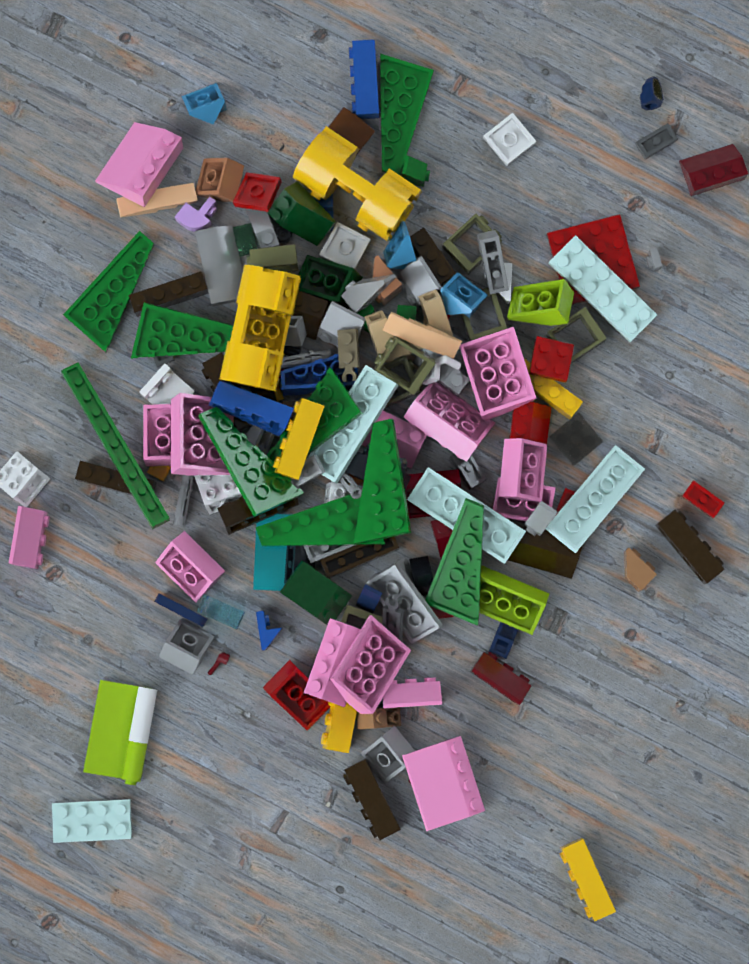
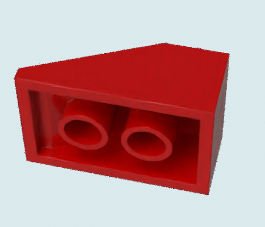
[263,660,330,731]

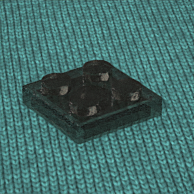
[549,413,603,467]

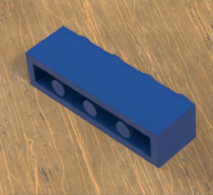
[349,40,379,119]

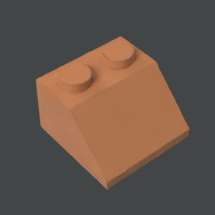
[196,158,244,202]
[373,255,402,306]

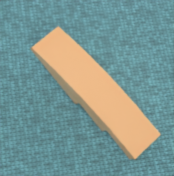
[116,183,198,218]
[382,312,462,359]

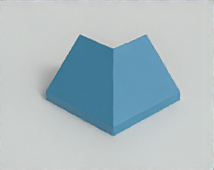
[182,83,227,124]
[383,221,416,269]
[440,272,488,319]

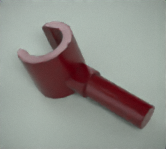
[207,652,230,675]

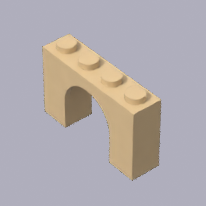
[364,289,453,362]

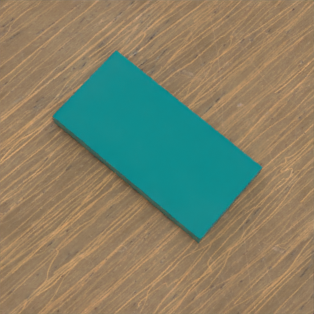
[253,514,293,591]

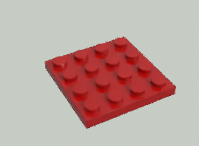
[546,214,640,305]

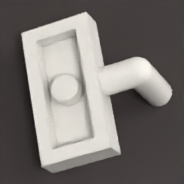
[422,349,461,385]

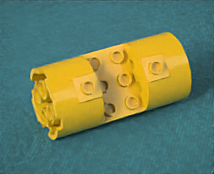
[293,126,422,242]
[219,265,301,392]

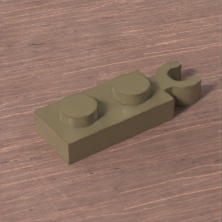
[337,329,360,382]

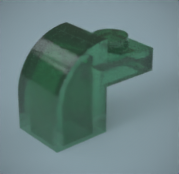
[232,223,257,257]

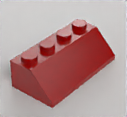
[509,402,552,444]

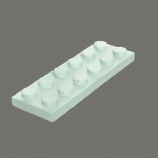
[548,235,657,342]
[307,365,399,484]
[546,445,645,553]
[407,467,526,564]

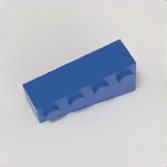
[281,353,358,396]
[208,381,294,437]

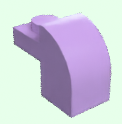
[175,197,217,232]

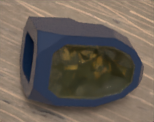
[639,76,664,110]

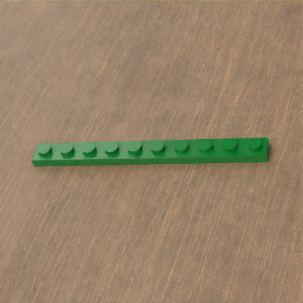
[61,362,170,530]

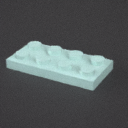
[52,799,132,843]

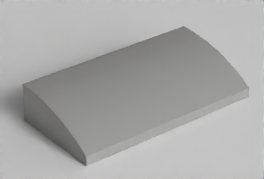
[195,225,243,307]

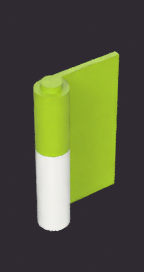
[83,680,158,786]

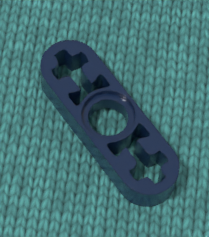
[154,593,208,627]

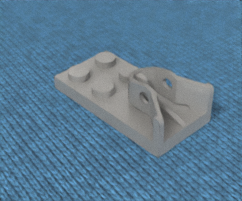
[367,557,443,644]

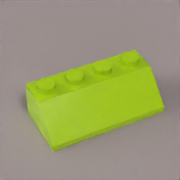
[479,565,549,635]

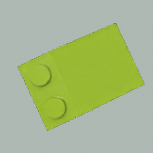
[507,279,574,326]

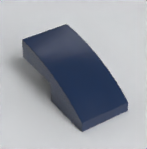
[356,584,383,614]
[489,622,518,659]

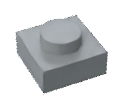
[646,248,662,272]

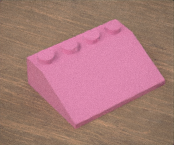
[95,122,183,207]
[460,327,537,421]
[404,381,495,462]
[171,393,234,476]
[143,404,171,467]
[331,615,411,714]
[402,736,485,831]

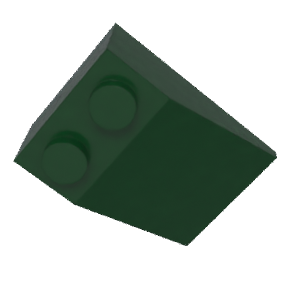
[267,181,336,246]
[298,255,363,309]
[280,560,352,625]

